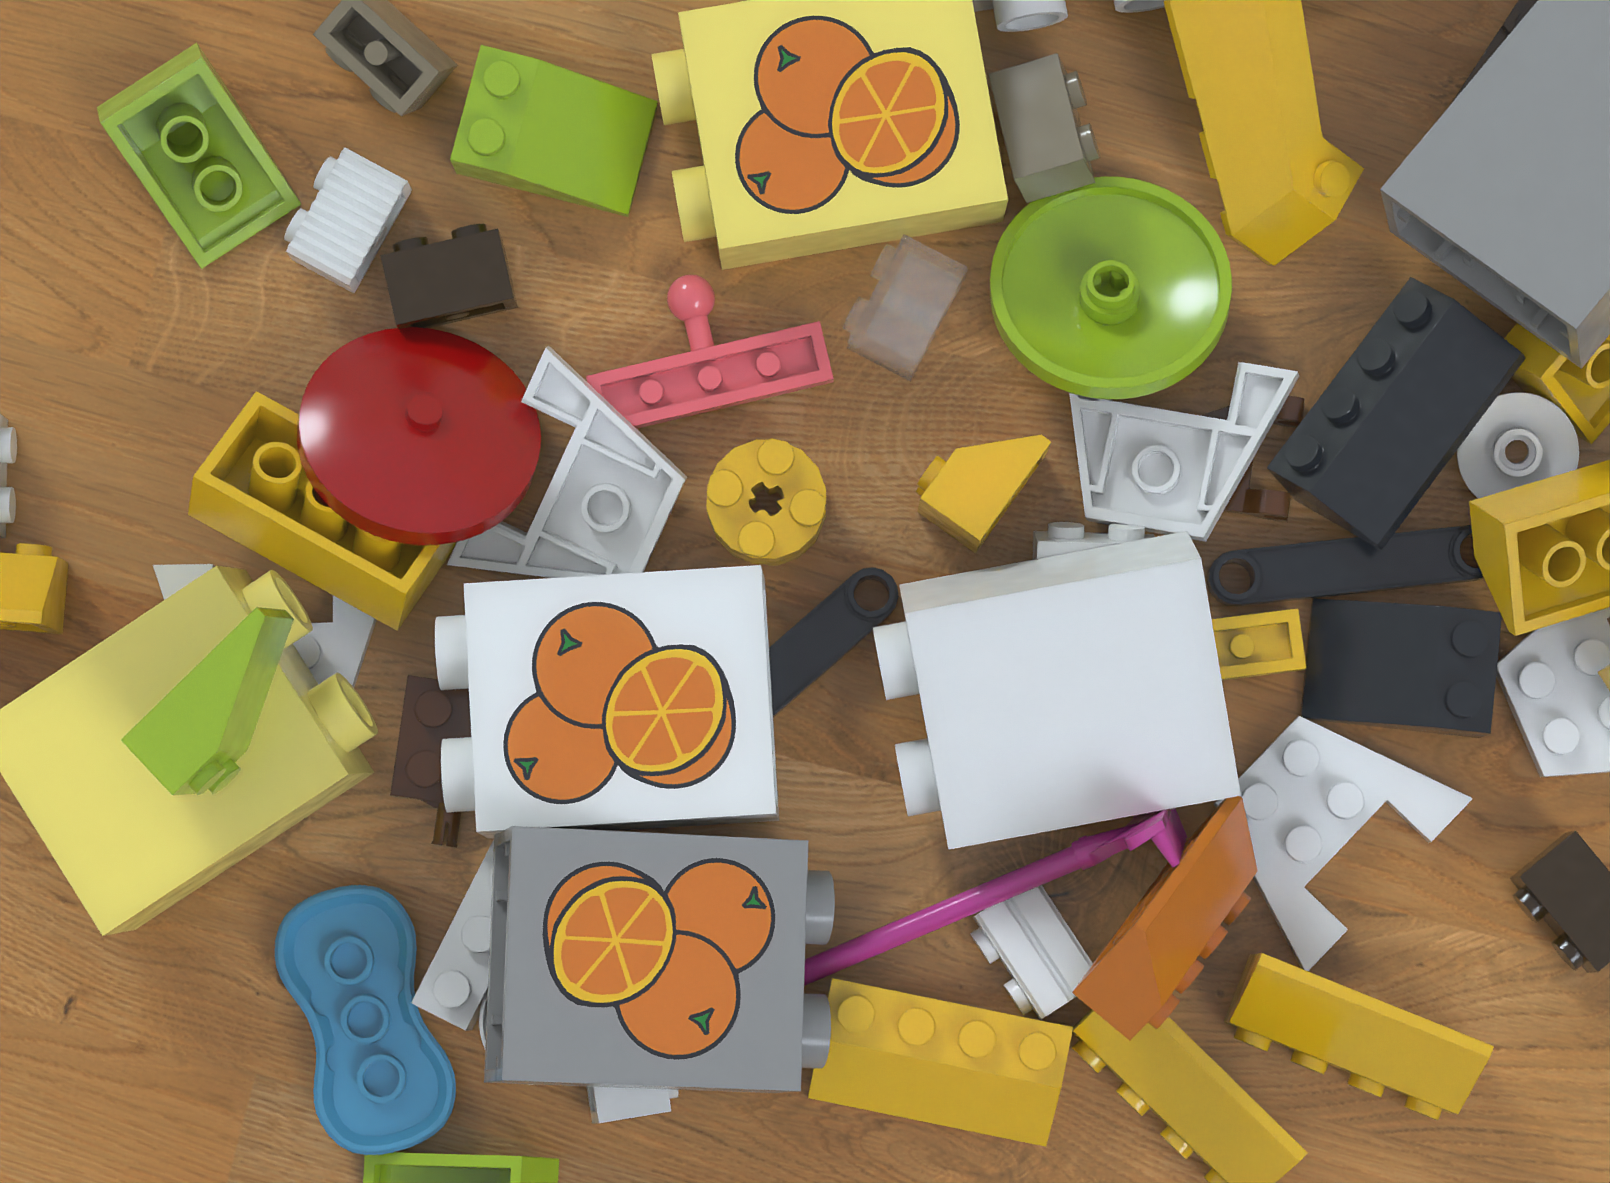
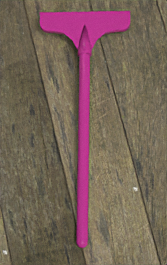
[804,808,1187,986]

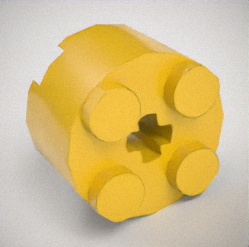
[706,438,826,566]

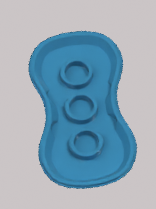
[275,885,456,1155]

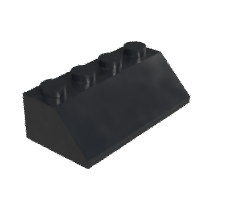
[1267,277,1526,550]

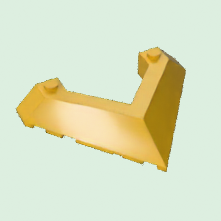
[1163,0,1364,266]

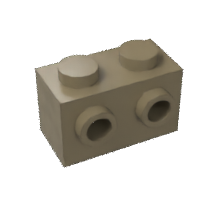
[313,0,458,116]
[989,53,1100,203]

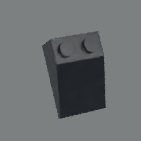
[1300,598,1502,738]

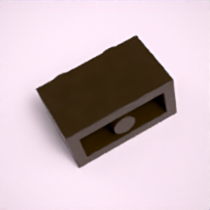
[380,224,518,329]
[1510,831,1610,973]

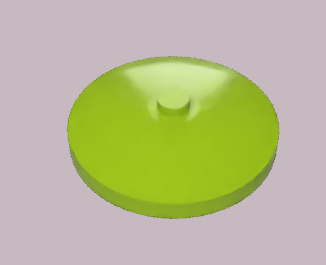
[990,176,1232,399]

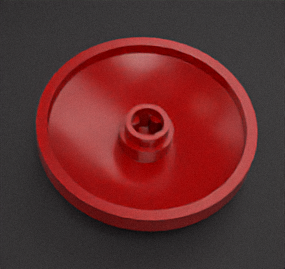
[297,327,541,545]

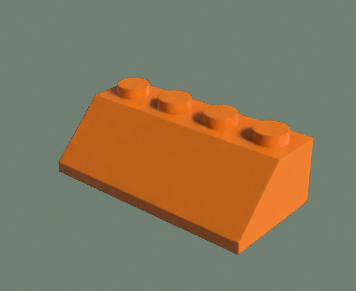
[1072,796,1258,1041]

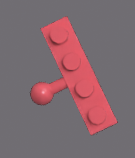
[586,274,834,429]

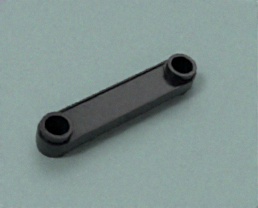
[1207,525,1484,606]
[769,567,899,718]

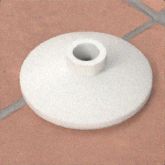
[1457,392,1579,498]

